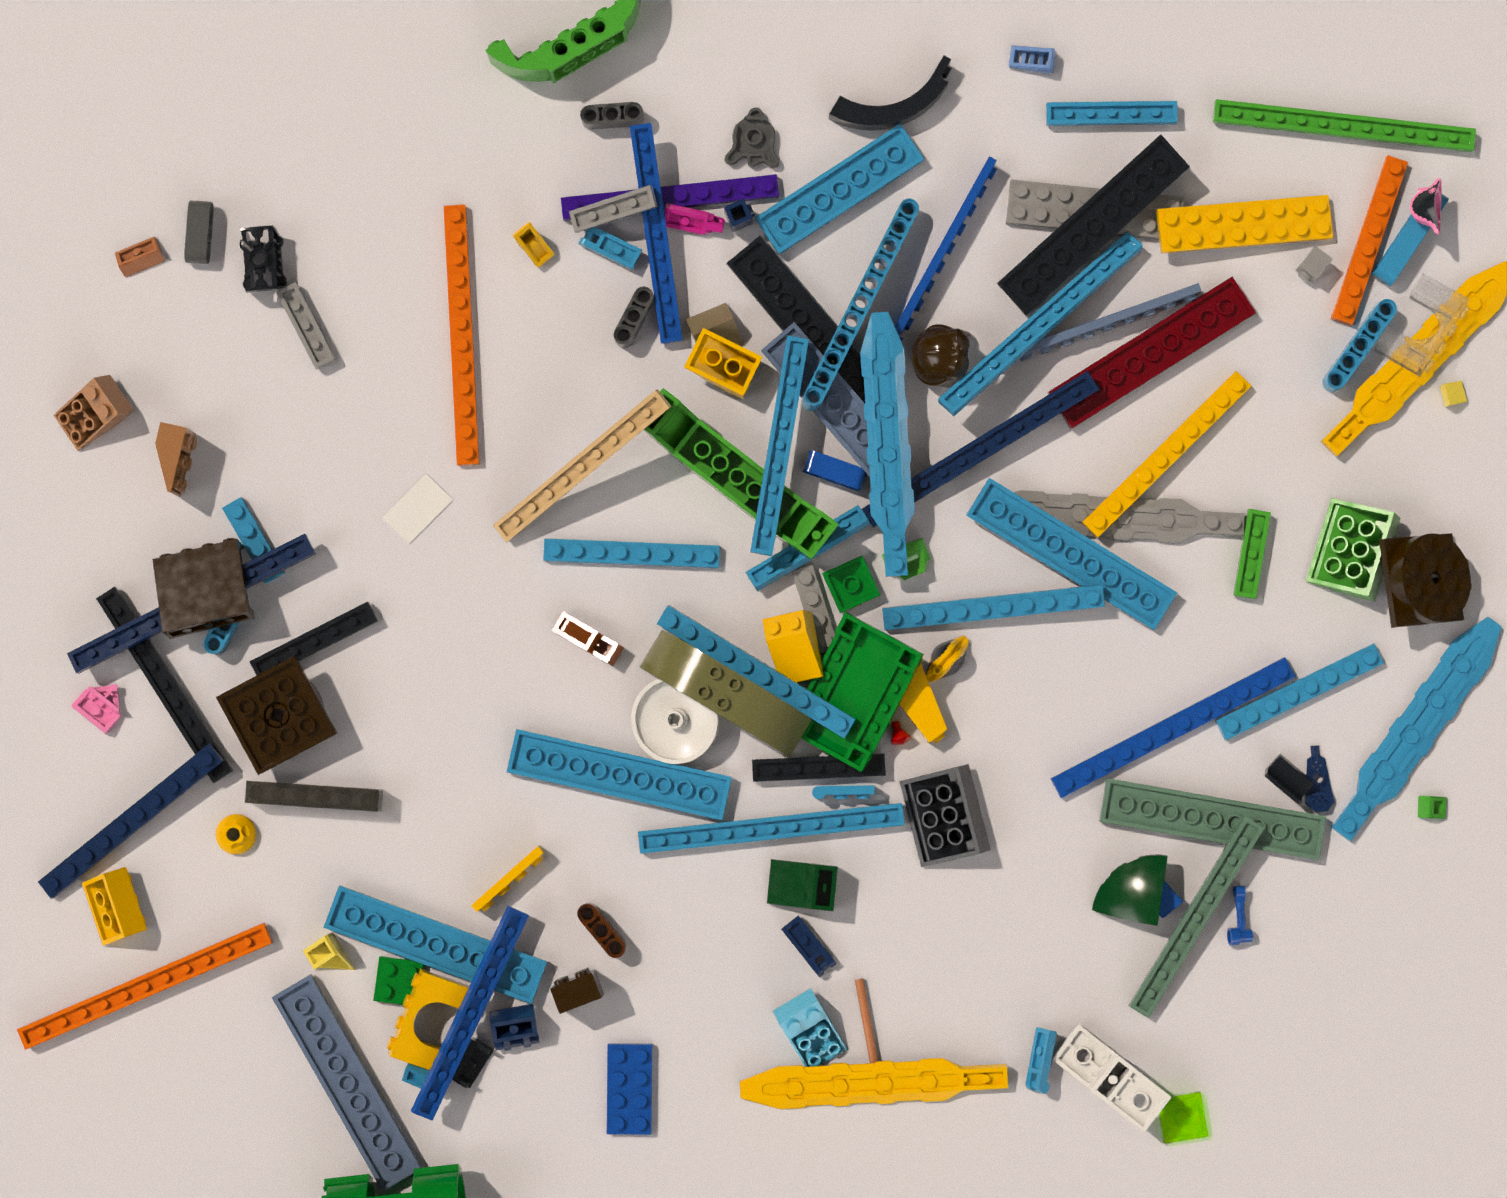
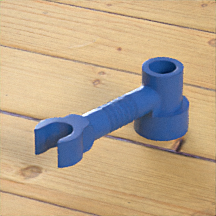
[1227,886,1253,946]

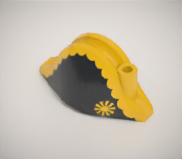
[926,635,969,683]

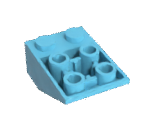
[773,988,847,1067]

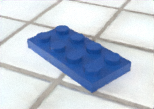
[607,1043,652,1135]

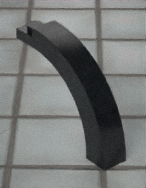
[829,55,952,131]

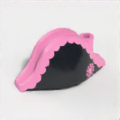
[1410,178,1442,235]

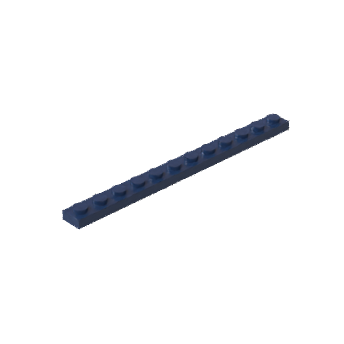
[862,371,1099,528]
[67,534,316,674]

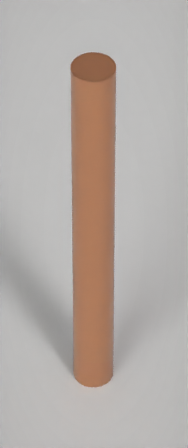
[855,978,878,1063]

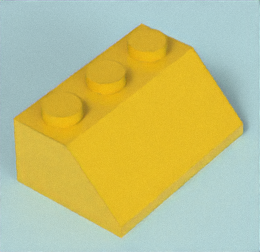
[82,867,147,946]

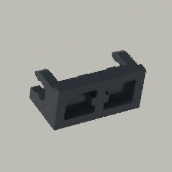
[452,1037,494,1088]

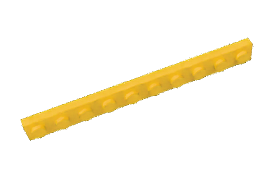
[1082,371,1251,538]

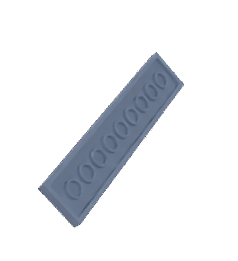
[272,974,422,1192]

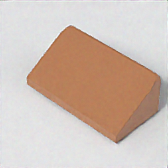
[115,236,165,277]

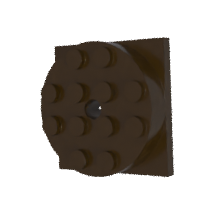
[1379,533,1472,628]
[216,655,337,775]

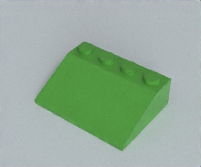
[1306,498,1401,602]

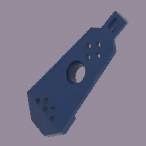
[1305,745,1334,812]

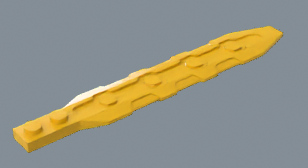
[1320,261,1507,457]
[740,1058,1008,1109]

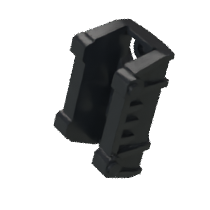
[239,225,287,293]

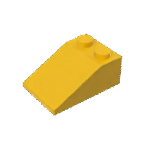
[684,328,762,399]
[762,610,824,683]

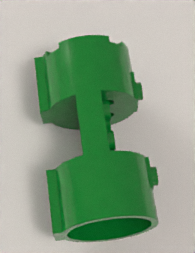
[321,1164,466,1198]

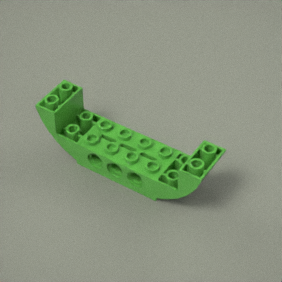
[485,0,641,84]

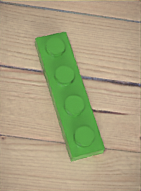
[1233,509,1271,599]

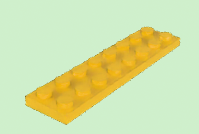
[1156,195,1333,254]

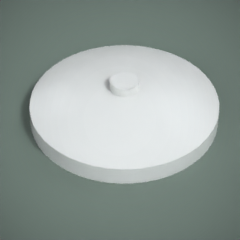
[631,679,719,764]

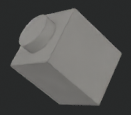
[1295,246,1333,284]

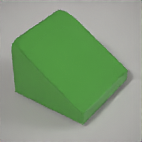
[1418,796,1446,819]

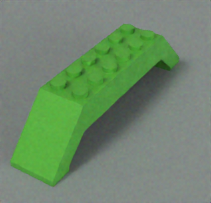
[644,388,839,560]

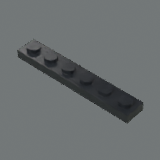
[249,601,378,675]
[752,754,886,782]

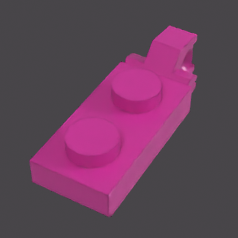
[665,203,725,235]

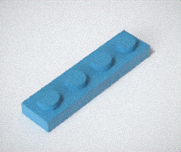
[222,497,286,584]

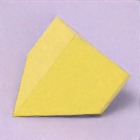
[303,932,355,970]

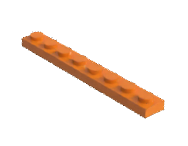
[1331,155,1408,326]

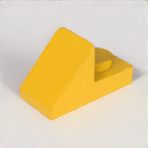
[512,222,555,268]

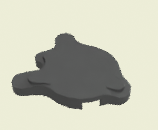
[725,108,779,169]

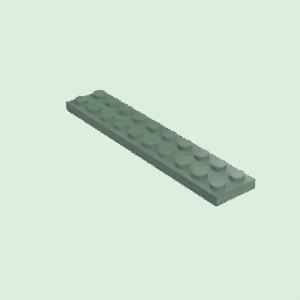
[1099,778,1326,860]

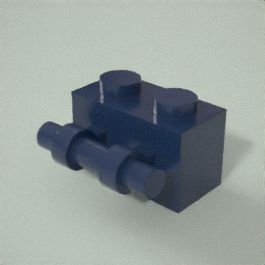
[489,1004,540,1051]

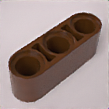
[577,903,627,958]

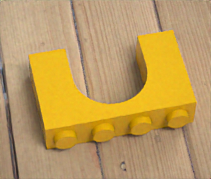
[386,968,469,1070]

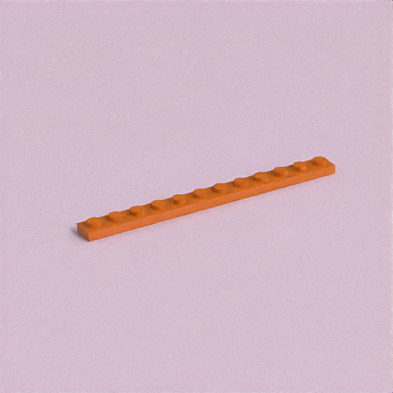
[444,205,480,466]
[17,923,273,1050]

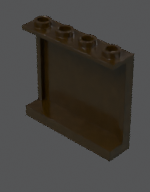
[152,538,255,639]

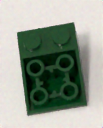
[767,859,838,911]

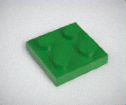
[822,555,880,614]
[373,956,424,1005]

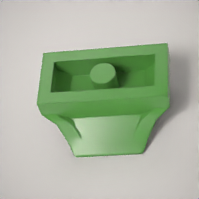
[881,538,930,580]

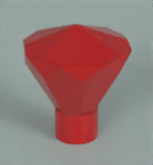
[890,721,911,746]

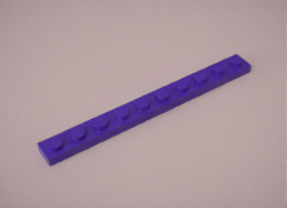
[561,174,779,221]

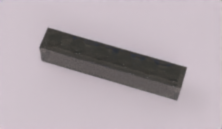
[245,781,383,812]

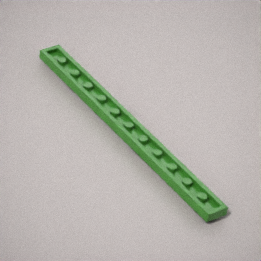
[1212,99,1476,152]

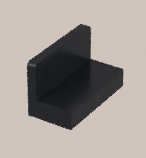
[1264,754,1314,805]

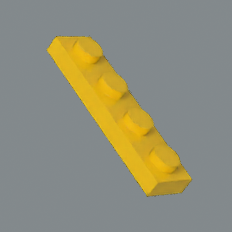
[471,845,545,912]

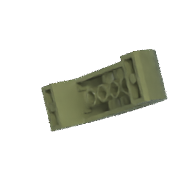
[640,630,812,758]

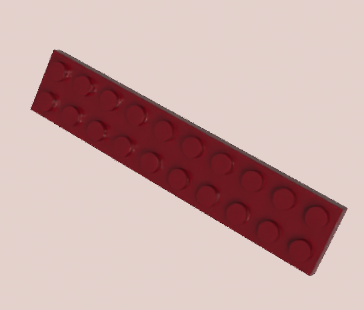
[1048,276,1256,429]

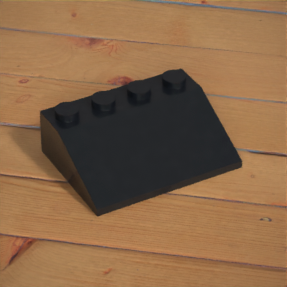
[899,764,991,867]

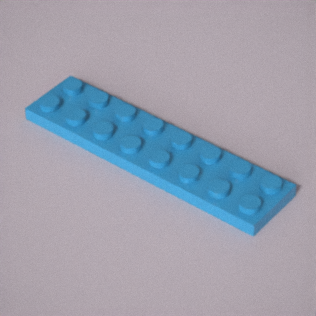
[755,124,924,255]

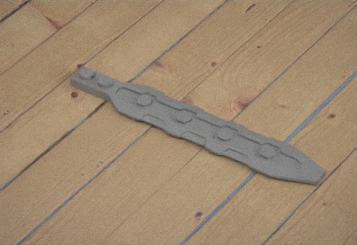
[1014,490,1245,543]

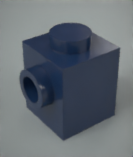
[724,199,755,232]

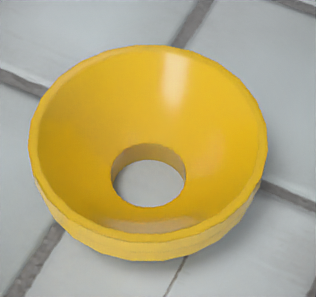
[216,814,257,854]

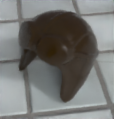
[911,324,971,388]

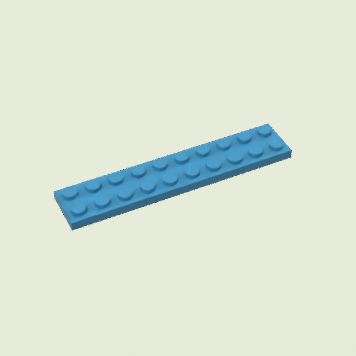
[966,478,1177,630]
[507,729,732,820]
[323,885,548,1004]

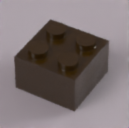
[550,968,604,1014]

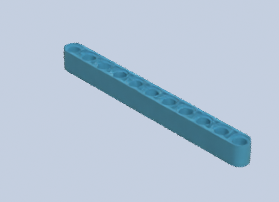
[801,198,919,411]

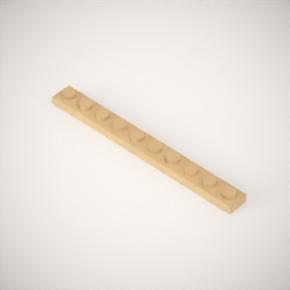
[493,389,672,543]

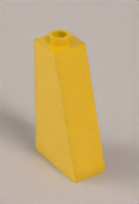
[899,664,947,744]

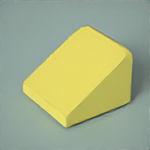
[1440,381,1467,407]

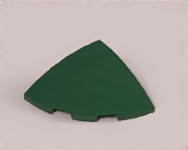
[1092,854,1168,926]

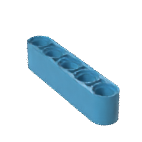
[1372,193,1449,286]
[1322,299,1397,392]

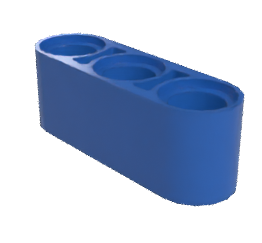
[801,450,867,492]

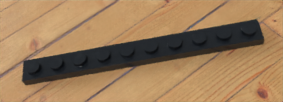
[96,586,233,783]

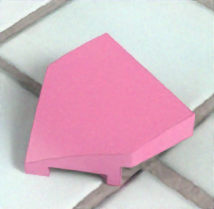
[71,684,120,734]

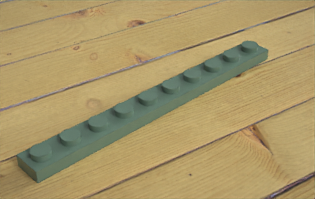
[1128,816,1264,1018]

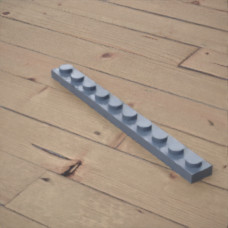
[1019,283,1202,362]

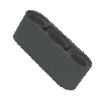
[580,102,644,130]
[184,200,214,264]
[614,286,654,348]

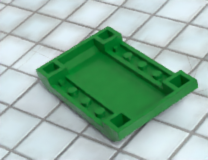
[801,612,924,772]

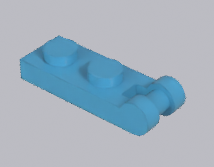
[578,227,642,271]
[812,785,875,799]
[1026,1027,1057,1094]

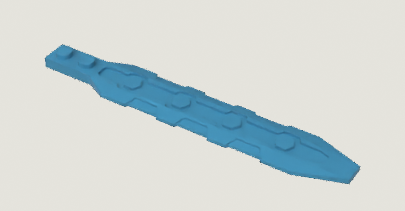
[860,312,915,577]
[1331,617,1502,841]

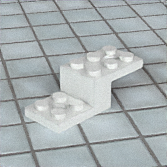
[1052,1024,1171,1133]

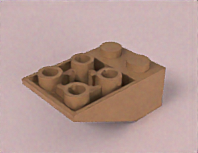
[54,374,134,451]
[155,422,197,497]

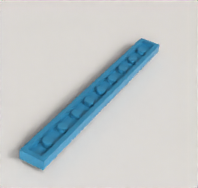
[750,335,809,556]
[882,584,1105,630]
[657,605,856,738]

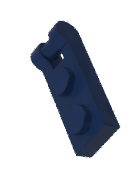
[781,915,837,978]

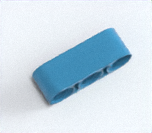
[203,622,242,655]

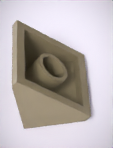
[686,303,742,345]

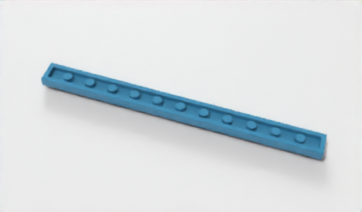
[938,232,1143,416]
[638,803,905,854]

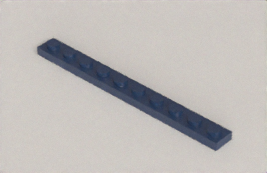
[38,743,224,899]

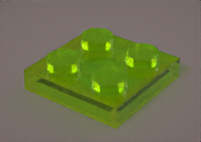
[1158,1091,1208,1144]

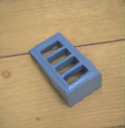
[1009,45,1056,73]

